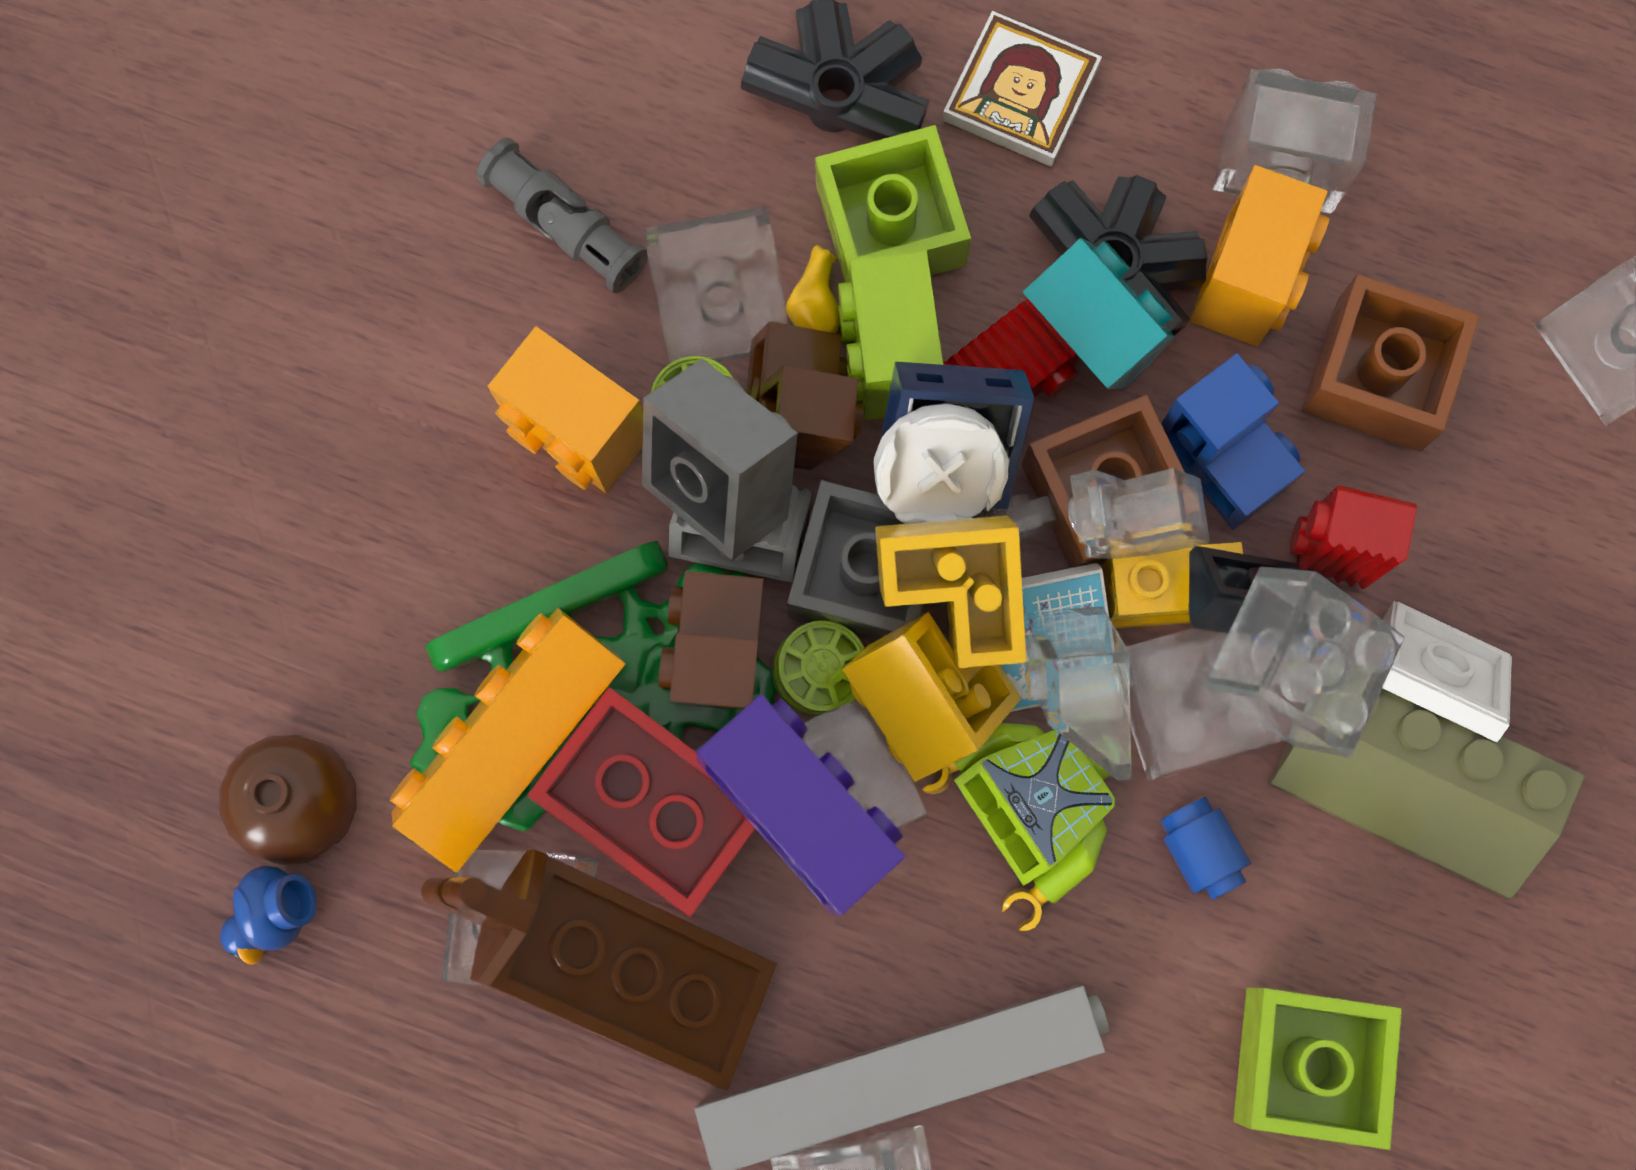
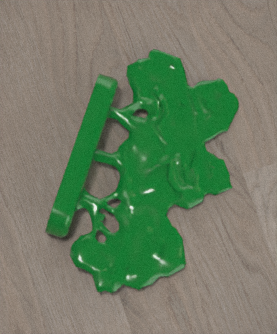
[409,541,776,832]

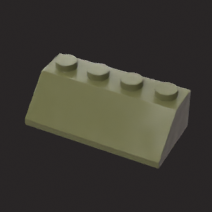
[1268,659,1586,899]

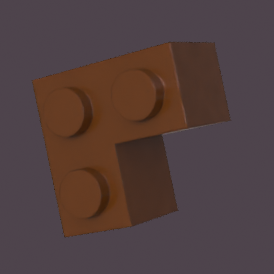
[746,321,864,470]
[659,571,764,711]

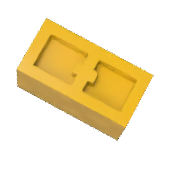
[1101,542,1243,629]

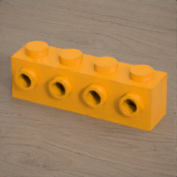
[390,607,625,873]

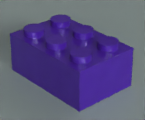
[696,694,906,916]

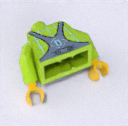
[922,723,1119,931]

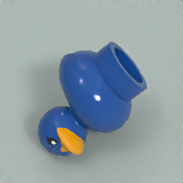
[220,866,317,964]

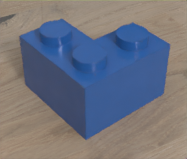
[1161,353,1306,530]

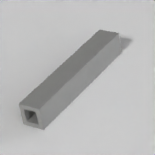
[694,985,1110,1170]

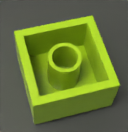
[815,125,971,283]
[838,250,943,420]
[1233,987,1402,1150]

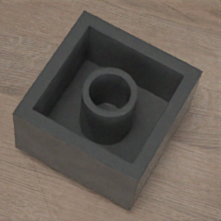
[787,480,923,641]

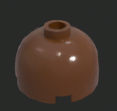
[219,735,357,865]

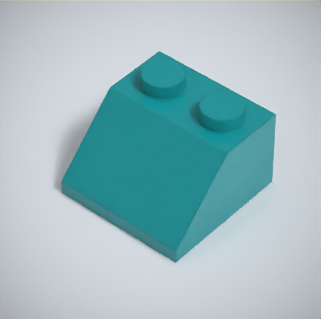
[1023,238,1175,389]

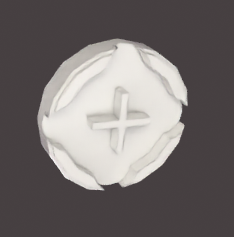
[873,403,1008,524]

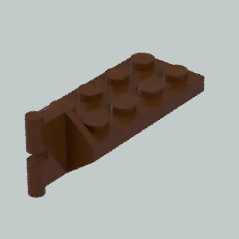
[421,850,777,1091]

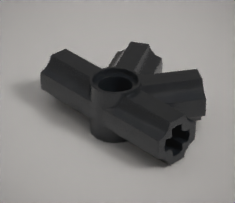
[741,0,930,141]
[1029,175,1208,336]

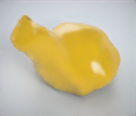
[785,245,839,334]

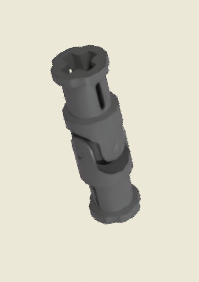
[476,137,648,293]

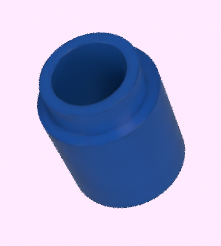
[1160,797,1252,900]

